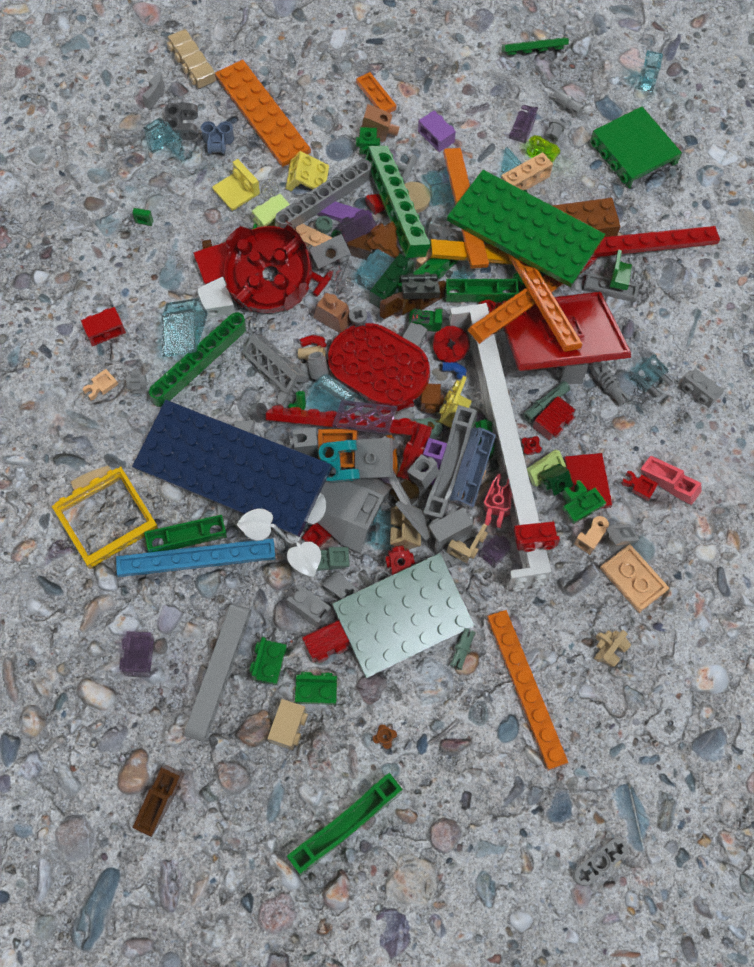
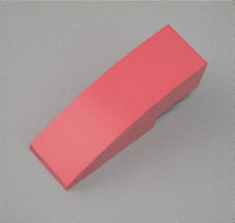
[640,456,702,505]

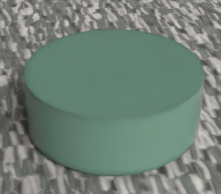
[315,216,333,234]

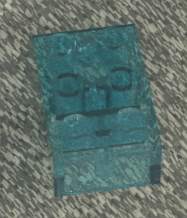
[162,298,208,357]

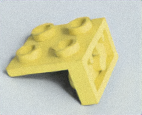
[285,151,329,191]
[212,159,260,211]
[439,375,472,428]

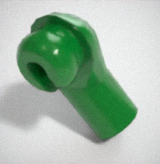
[288,391,306,410]

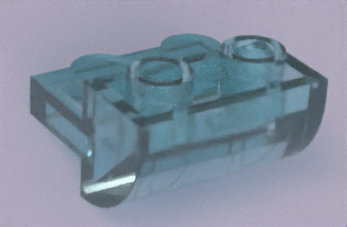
[306,374,358,414]

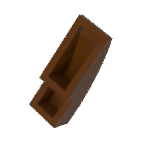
[132,765,185,837]

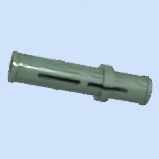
[523,381,571,422]

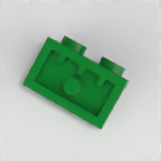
[250,637,287,685]
[295,672,337,705]

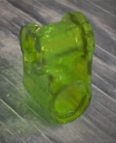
[526,135,560,163]

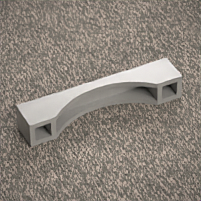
[423,405,477,520]

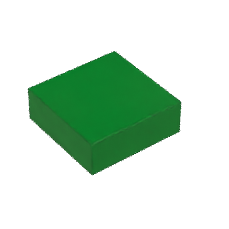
[132,208,153,226]

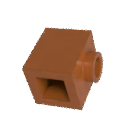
[421,383,444,414]

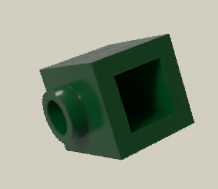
[540,464,573,496]

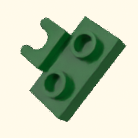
[562,480,606,524]

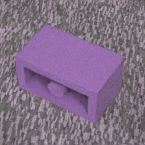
[418,111,456,152]

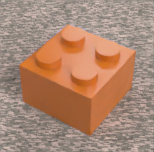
[318,429,359,470]

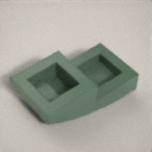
[317,547,350,571]

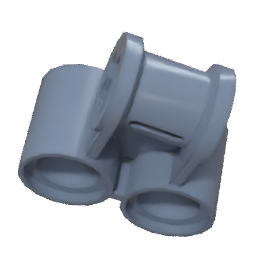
[201,121,234,154]

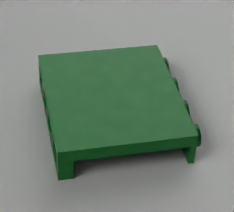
[590,106,682,188]

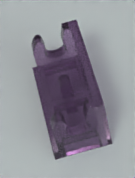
[509,105,538,144]

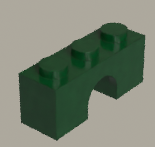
[369,253,414,309]

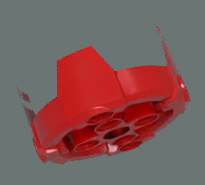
[224,221,312,313]

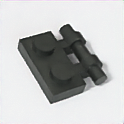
[401,272,440,299]

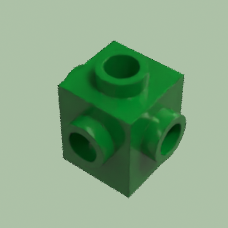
[356,127,380,155]

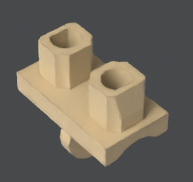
[594,630,631,667]

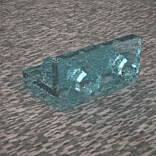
[371,507,399,550]

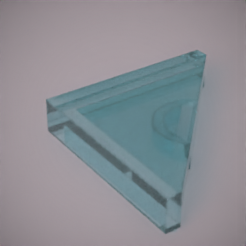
[500,147,522,179]

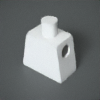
[190,277,235,318]

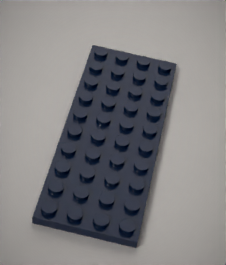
[132,399,332,537]

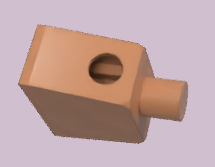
[359,104,400,142]
[314,293,351,333]

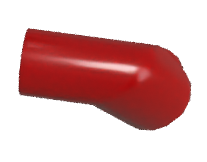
[299,335,327,348]

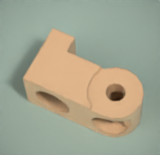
[574,516,609,555]

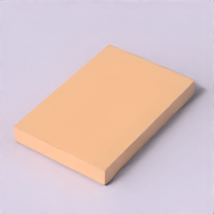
[600,544,670,613]

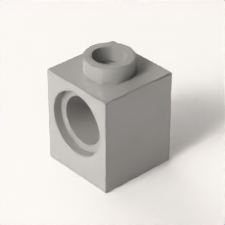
[407,454,440,490]

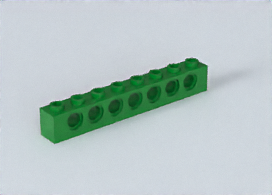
[365,146,430,258]

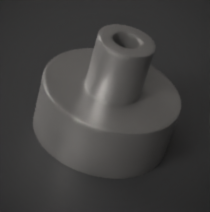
[249,403,268,423]

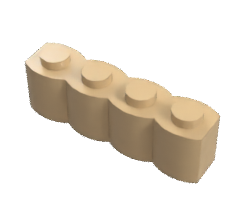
[167,29,216,89]

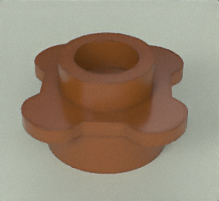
[373,724,397,749]

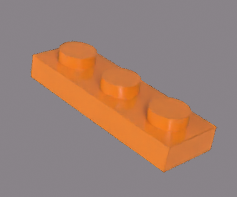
[356,72,397,113]

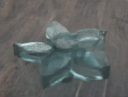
[453,265,474,279]

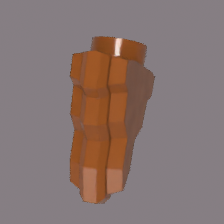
[366,221,401,262]

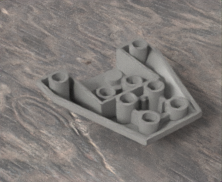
[318,473,393,554]

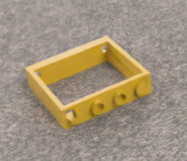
[52,467,158,569]

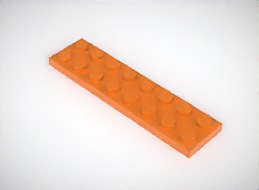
[215,59,311,167]

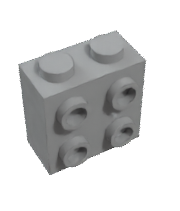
[427,508,474,555]

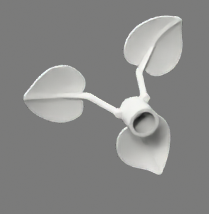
[237,493,326,577]

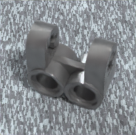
[164,103,198,141]

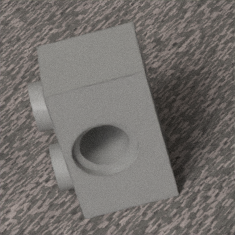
[309,234,351,271]

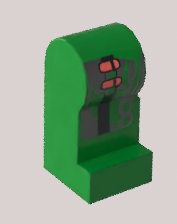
[408,309,443,332]

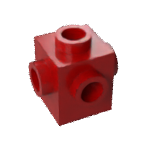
[385,545,415,575]

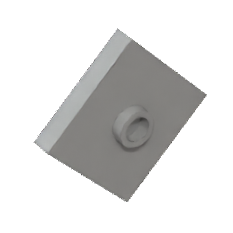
[355,438,393,479]

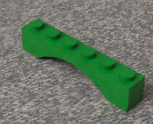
[287,772,403,876]

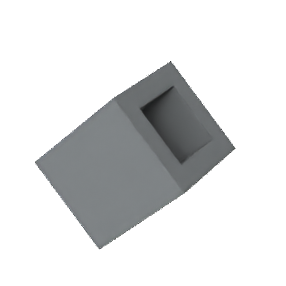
[403,322,427,348]

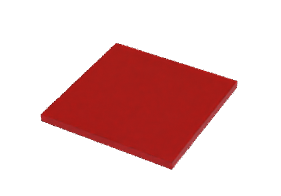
[496,292,631,371]

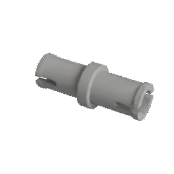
[552,89,584,116]

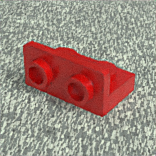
[514,521,560,552]

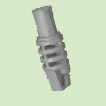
[589,362,629,406]
[276,363,309,408]

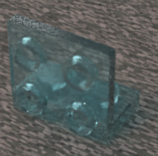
[143,117,185,161]
[423,167,454,206]

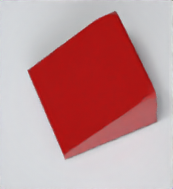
[365,194,385,215]
[302,523,331,548]

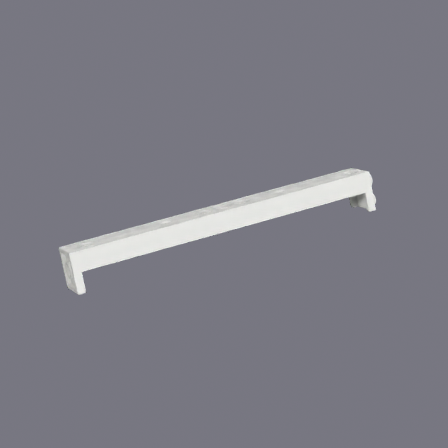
[448,303,551,592]

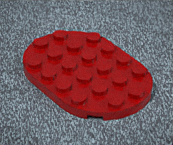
[328,323,430,407]

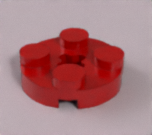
[433,326,470,362]

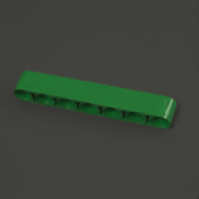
[149,312,246,407]

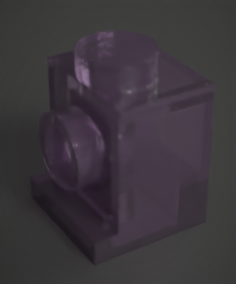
[480,535,511,568]

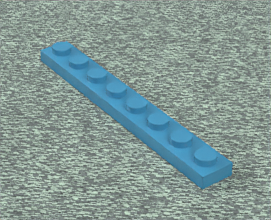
[116,538,276,577]

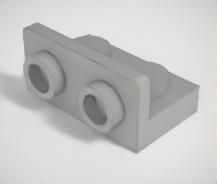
[427,214,463,242]
[680,368,724,408]

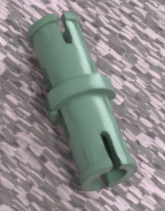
[450,628,476,670]

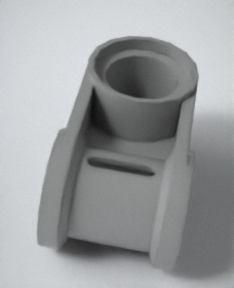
[322,571,358,601]

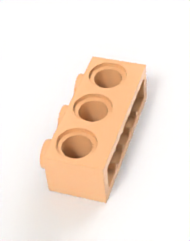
[501,152,553,190]

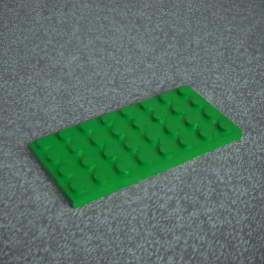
[447,170,605,288]

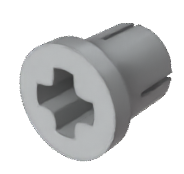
[546,119,565,142]
[349,307,367,327]

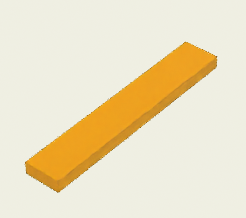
[430,239,513,265]

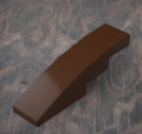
[379,280,446,320]

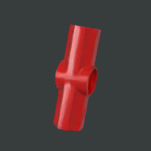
[397,422,433,482]

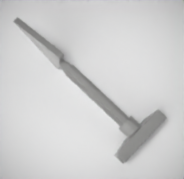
[383,436,429,540]

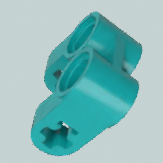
[319,440,360,483]

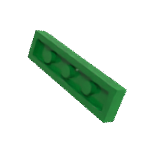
[502,37,569,55]

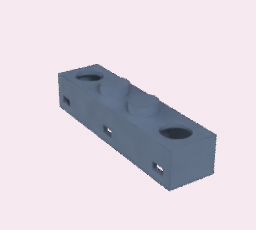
[450,428,496,507]

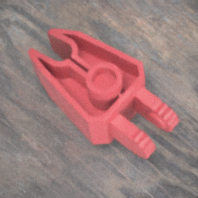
[484,474,512,528]

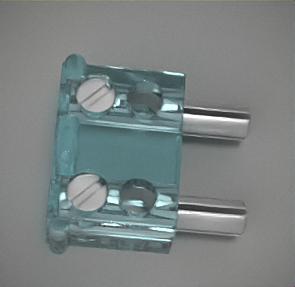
[630,354,674,397]

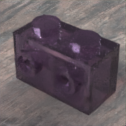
[119,631,155,677]

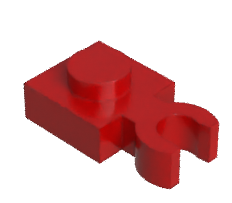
[621,471,658,501]

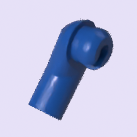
[442,362,467,379]

